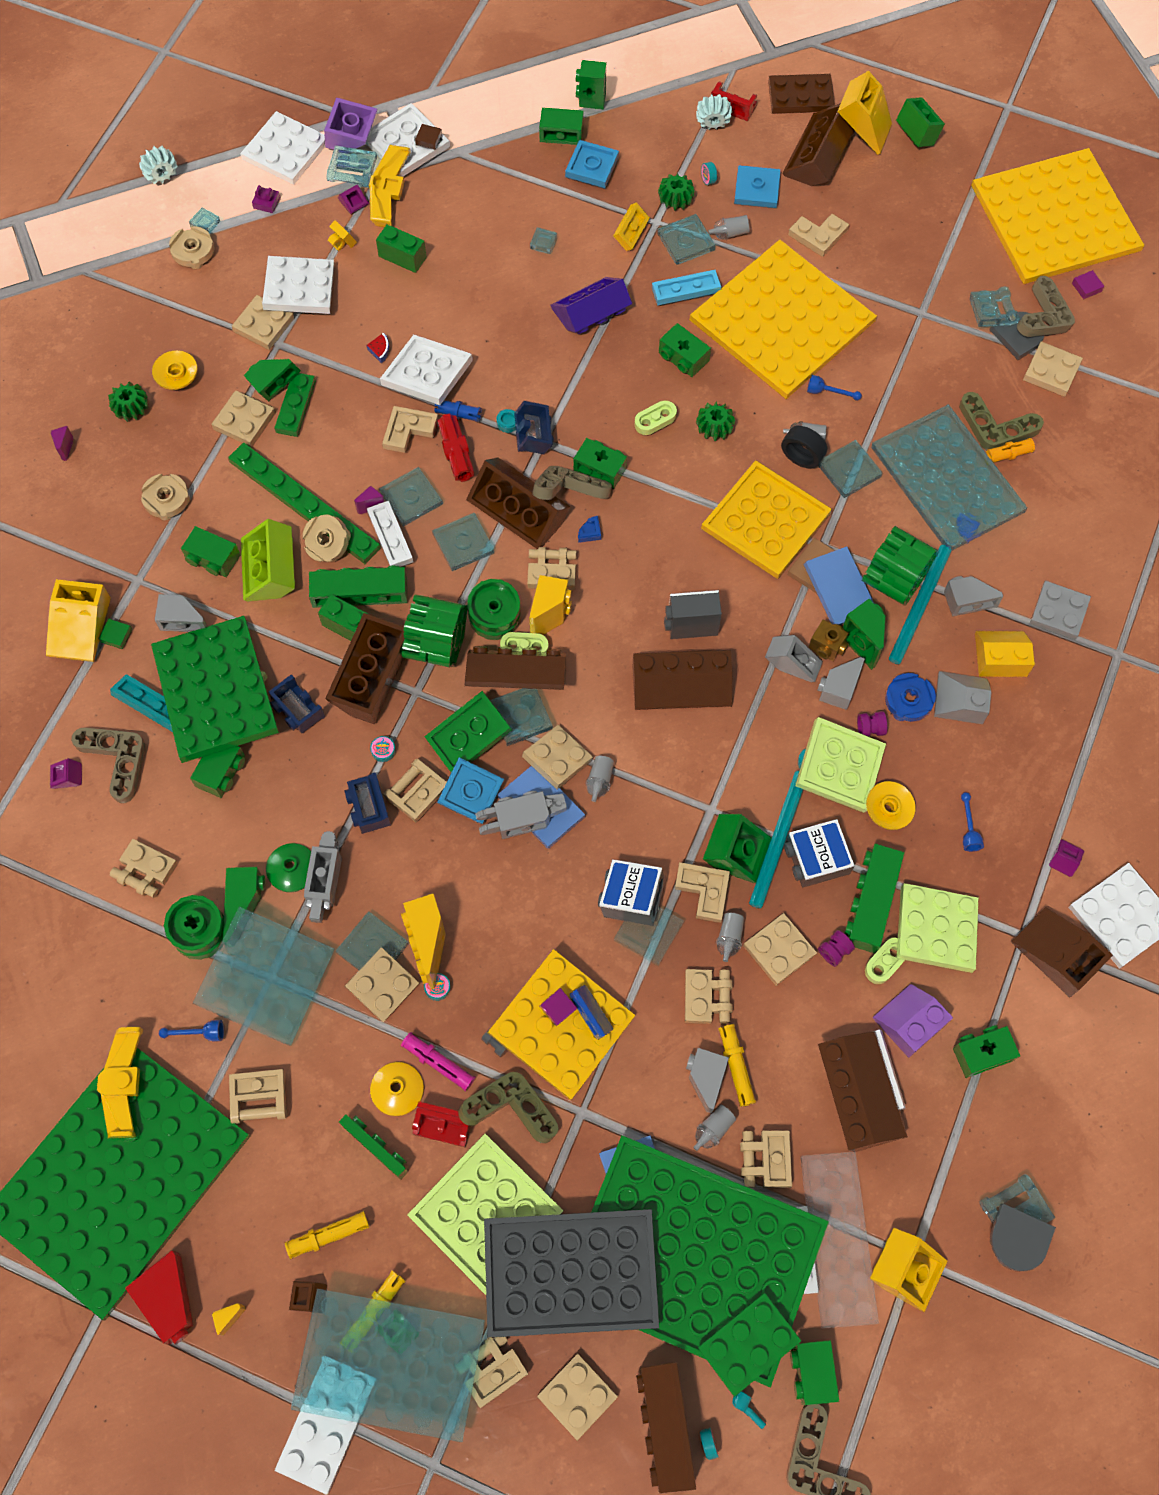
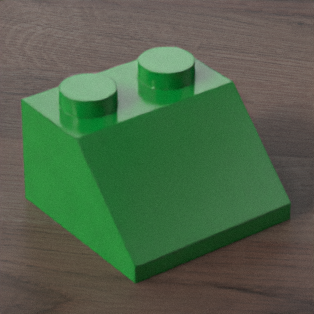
[843,599,885,670]
[703,814,771,883]

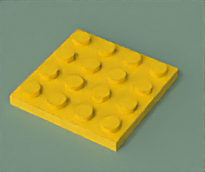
[701,460,832,579]
[487,949,635,1100]

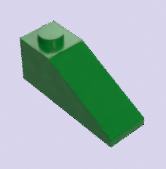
[223,867,265,950]

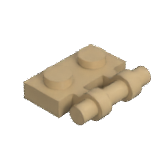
[527,547,576,590]
[110,839,178,898]
[685,969,733,1024]
[740,1131,792,1188]
[454,1337,528,1408]

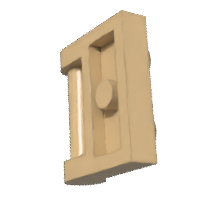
[382,759,447,823]
[229,1069,287,1124]

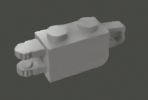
[475,791,567,839]
[304,830,342,923]

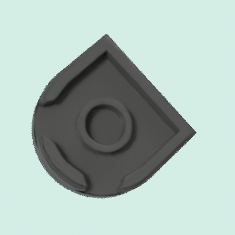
[990,312,1044,360]
[990,1203,1056,1272]

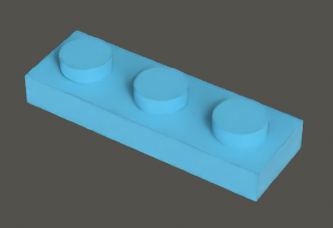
[652,270,721,306]

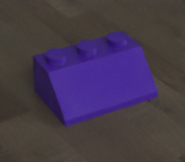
[550,277,632,334]

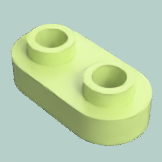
[635,401,677,435]
[500,632,548,652]
[865,938,905,984]

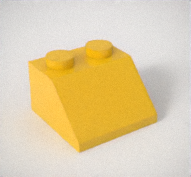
[529,575,572,635]
[975,631,1035,677]
[870,1228,948,1312]

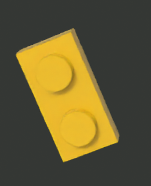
[613,202,650,251]

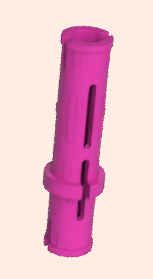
[401,1032,476,1092]

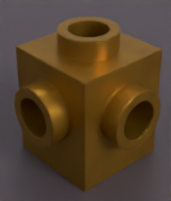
[808,619,849,662]

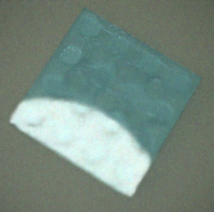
[193,906,335,1046]

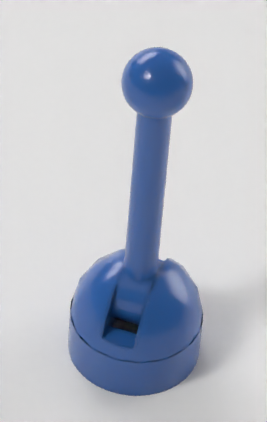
[807,374,862,400]
[961,792,984,852]
[159,1020,224,1042]

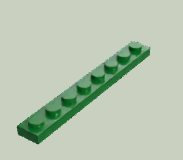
[228,442,381,564]

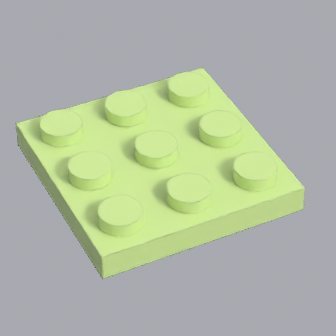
[795,717,886,813]
[896,883,978,973]

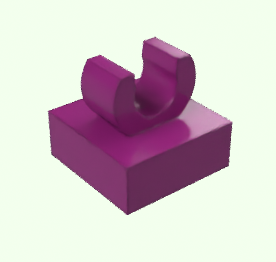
[252,185,280,213]

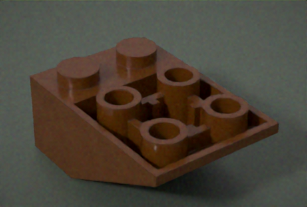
[1011,907,1113,998]

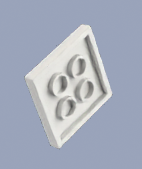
[366,103,450,177]
[240,111,325,185]
[262,256,334,314]
[380,334,473,405]
[1068,863,1159,969]

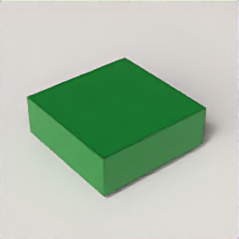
[99,618,132,649]

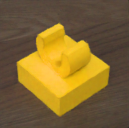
[328,220,357,251]

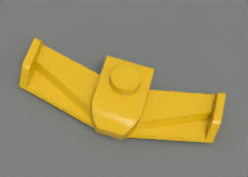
[368,145,411,227]
[97,1027,143,1138]

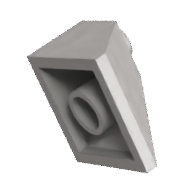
[934,671,991,724]

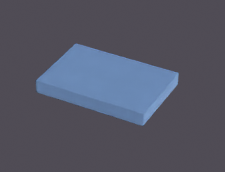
[803,547,874,626]
[498,766,585,849]

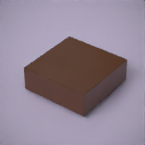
[415,124,442,150]

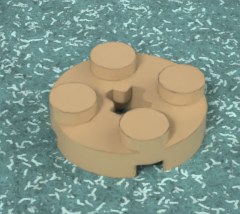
[169,226,215,269]
[141,474,190,520]
[303,515,351,562]

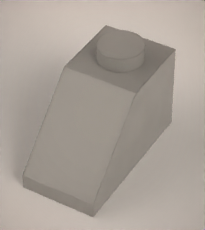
[944,576,1003,616]
[155,593,207,632]
[765,635,823,682]
[817,657,865,710]
[686,1048,729,1114]

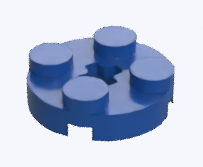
[885,673,936,722]

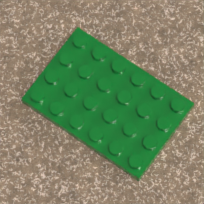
[151,616,279,763]

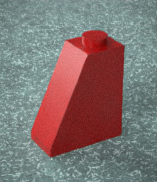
[125,1250,193,1345]

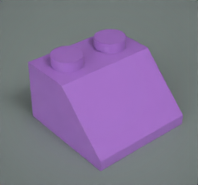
[324,97,377,153]
[873,984,953,1058]

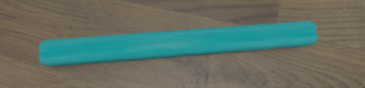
[889,544,952,665]
[749,771,803,909]

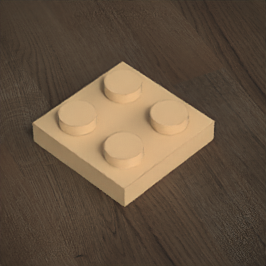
[232,295,294,350]
[1023,342,1083,397]
[211,390,275,447]
[522,725,593,789]
[743,913,817,986]
[344,947,419,1022]
[537,1354,617,1440]

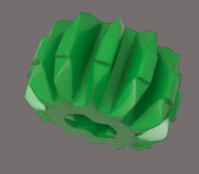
[658,173,695,211]
[108,381,148,422]
[696,401,735,441]

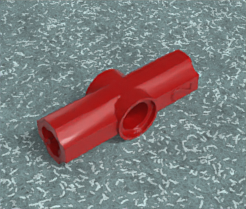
[437,414,474,482]

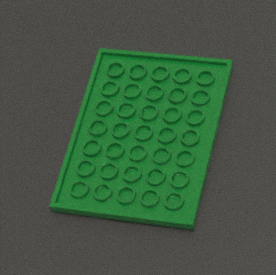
[0,1048,250,1321]
[591,1135,829,1388]

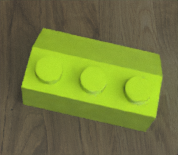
[241,519,295,602]

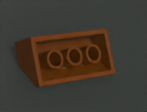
[782,103,855,186]
[466,457,570,549]
[325,613,406,724]
[465,646,566,690]
[632,650,733,710]
[818,1031,908,1152]
[636,1362,696,1493]

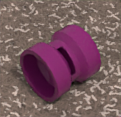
[857,711,887,737]
[818,930,855,967]

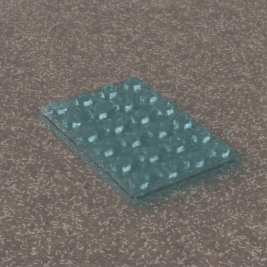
[871,404,1027,550]
[291,1289,485,1442]

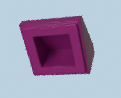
[338,184,369,214]
[51,426,73,461]
[354,486,384,514]
[50,758,82,789]
[1049,839,1084,877]

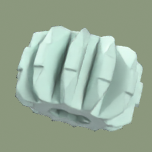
[696,94,732,130]
[139,146,178,184]

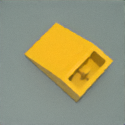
[837,71,892,155]
[46,579,111,662]
[401,894,446,989]

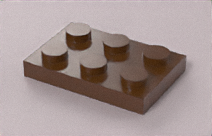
[768,74,835,114]

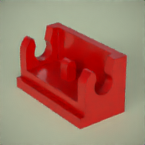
[711,81,757,121]
[412,1102,471,1148]

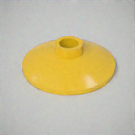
[152,350,198,390]
[866,781,915,830]
[370,1062,424,1116]

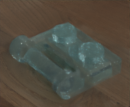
[326,146,377,188]
[969,286,1020,327]
[979,1174,1055,1224]

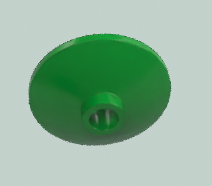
[266,843,311,893]

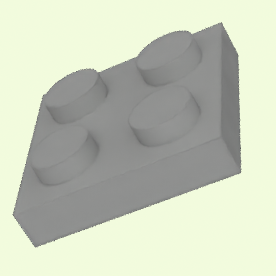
[1029,581,1091,640]

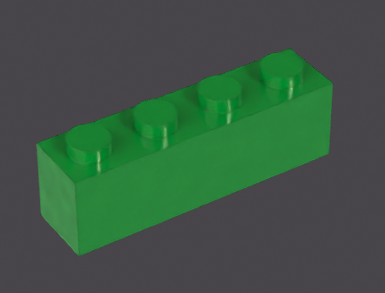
[309,566,407,608]
[844,844,905,954]

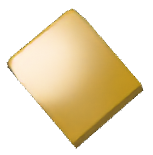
[212,1303,246,1336]

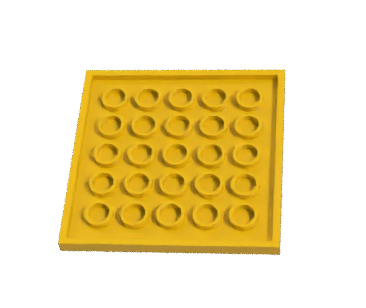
[971,148,1144,284]
[689,240,877,399]

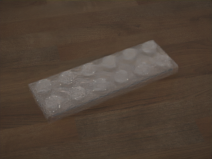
[800,1151,879,1329]

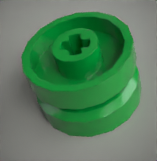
[467,579,520,640]
[164,895,224,960]

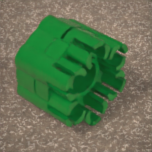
[862,526,939,606]
[402,594,468,668]

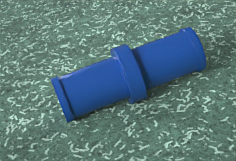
[434,400,482,422]

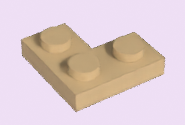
[788,214,849,257]
[382,406,438,453]
[675,862,730,923]

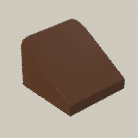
[289,1281,327,1313]

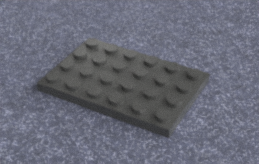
[484,1209,659,1338]

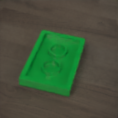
[424,691,513,772]
[698,1293,801,1397]

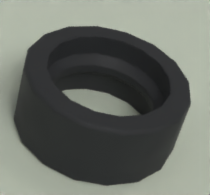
[781,425,828,469]

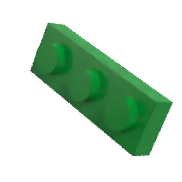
[274,373,316,437]
[339,1114,408,1180]

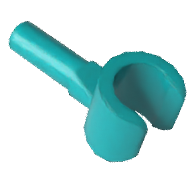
[732,1392,766,1429]

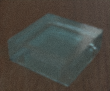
[189,207,220,233]
[530,227,557,254]

